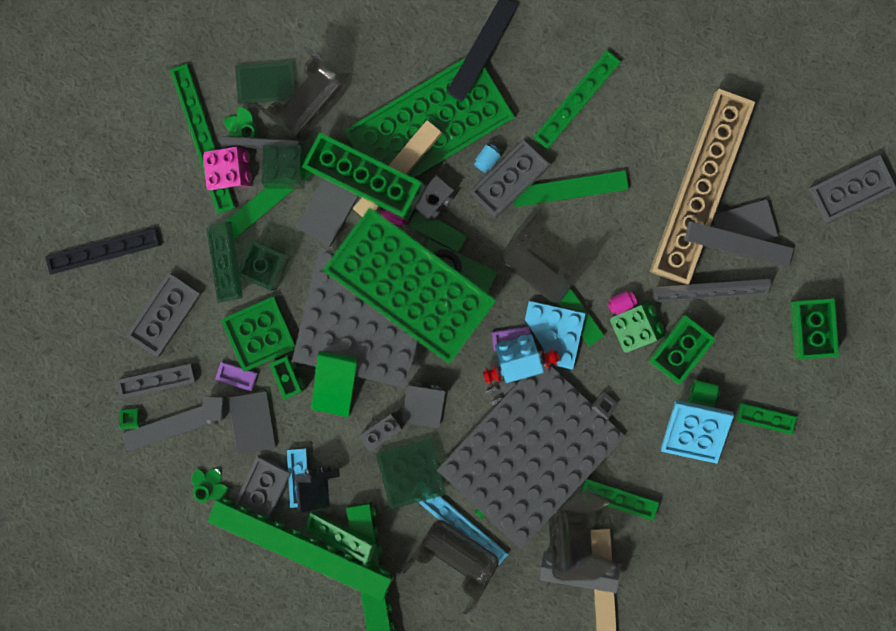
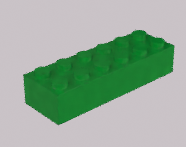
[302,132,425,221]

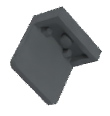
[402,382,445,428]

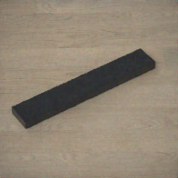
[446,0,517,102]
[45,227,161,275]

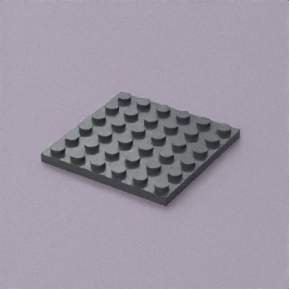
[292,247,417,388]

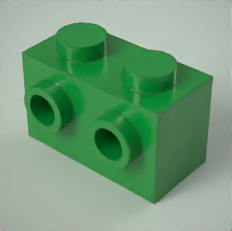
[269,356,305,400]

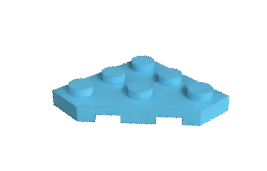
[525,301,586,369]

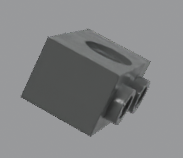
[414,176,454,222]
[359,413,403,452]

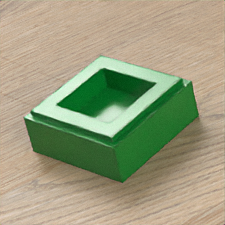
[119,408,140,430]

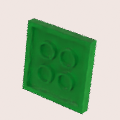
[220,297,296,372]

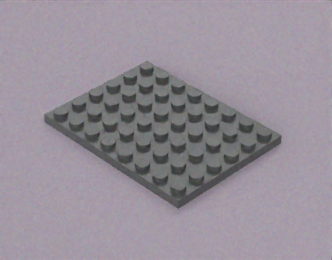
[437,357,625,549]

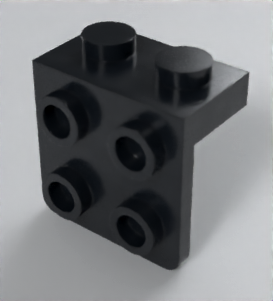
[295,466,340,512]

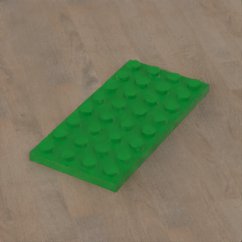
[344,58,515,178]
[323,207,496,364]

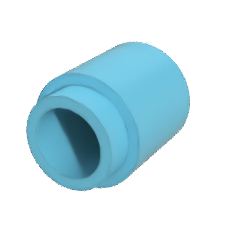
[474,144,501,174]

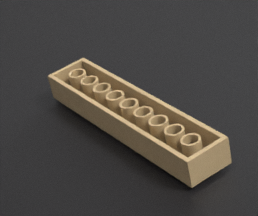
[649,89,755,285]

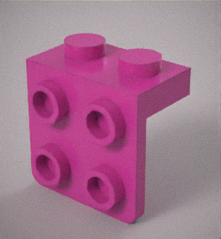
[203,147,252,190]

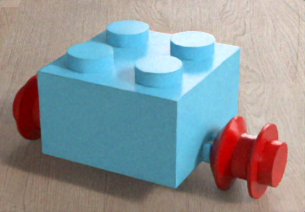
[483,334,560,385]

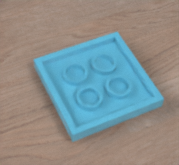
[661,400,733,464]

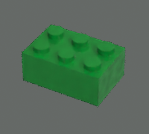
[790,299,839,360]
[646,315,716,385]

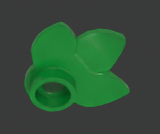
[223,107,259,138]
[191,468,228,503]

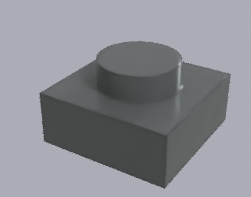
[591,392,618,420]

